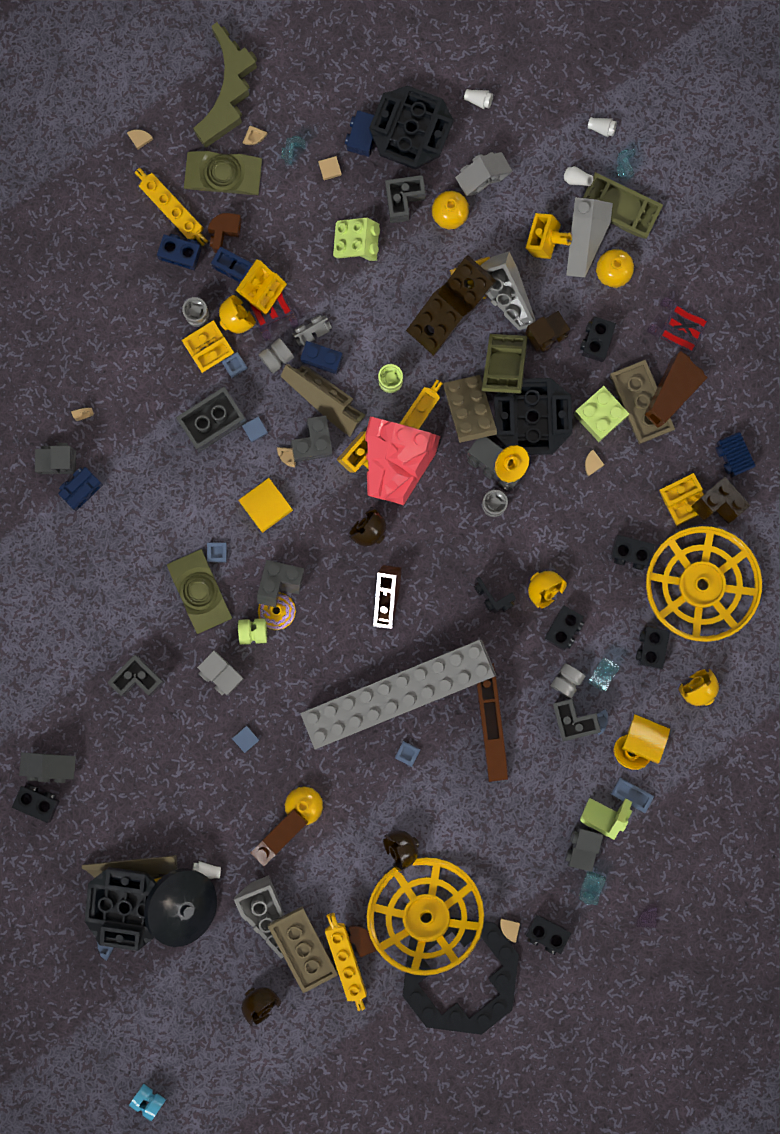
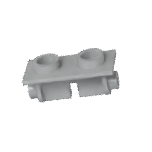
[292,315,332,346]

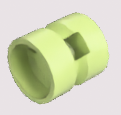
[378,364,403,393]
[238,618,267,645]

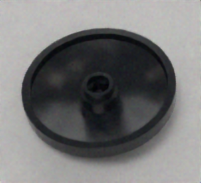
[144,868,217,947]

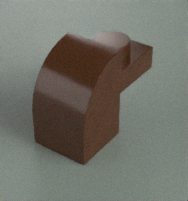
[208,213,242,253]
[348,925,377,957]

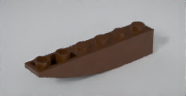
[476,663,508,782]

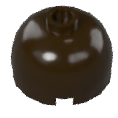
[349,508,386,547]
[383,830,419,871]
[241,987,281,1026]

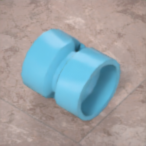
[129,1084,166,1121]

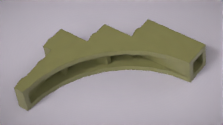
[193,22,257,148]

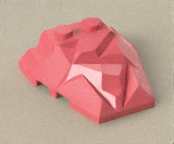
[365,417,440,505]

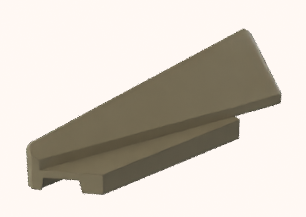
[281,364,366,437]
[82,855,178,878]

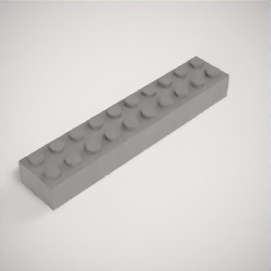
[300,640,496,749]

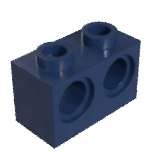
[157,234,201,271]
[211,247,253,283]

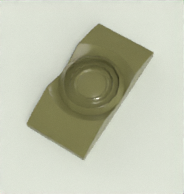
[184,151,262,196]
[583,172,663,239]
[482,334,527,393]
[167,549,233,634]

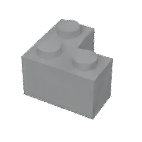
[455,152,513,197]
[197,651,244,696]

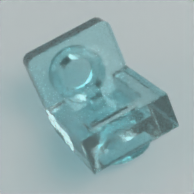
[281,136,306,166]
[616,149,636,181]
[588,658,620,692]
[579,871,606,905]

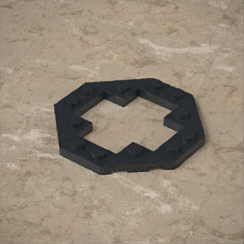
[402,917,519,1035]

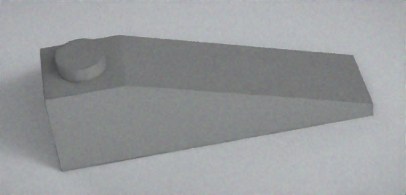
[566,197,613,278]
[480,252,536,330]
[234,875,285,958]

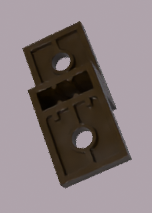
[406,255,496,356]

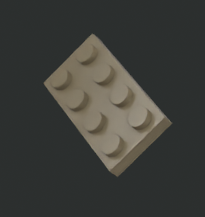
[610,360,675,445]
[443,375,497,443]
[267,906,338,993]

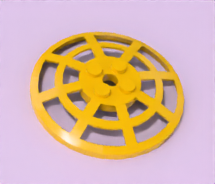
[646,526,762,642]
[367,858,484,975]

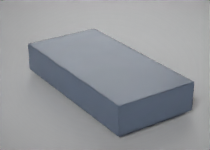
[611,777,654,813]

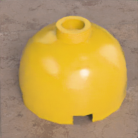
[432,191,469,229]
[596,249,634,288]
[219,295,255,334]
[528,571,567,609]
[679,669,719,706]
[284,787,323,825]

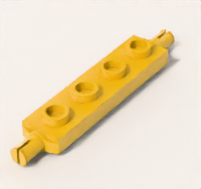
[135,168,208,246]
[400,380,443,429]
[325,913,367,1011]

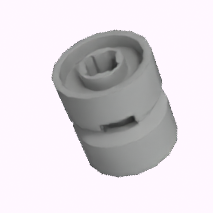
[182,297,209,327]
[258,338,294,374]
[482,490,508,517]
[550,663,586,699]

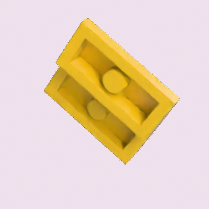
[236,259,287,314]
[181,320,234,373]
[659,473,704,526]
[238,478,293,533]
[622,714,670,764]

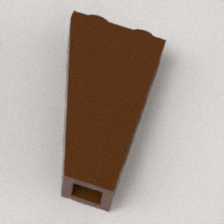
[645,351,708,428]

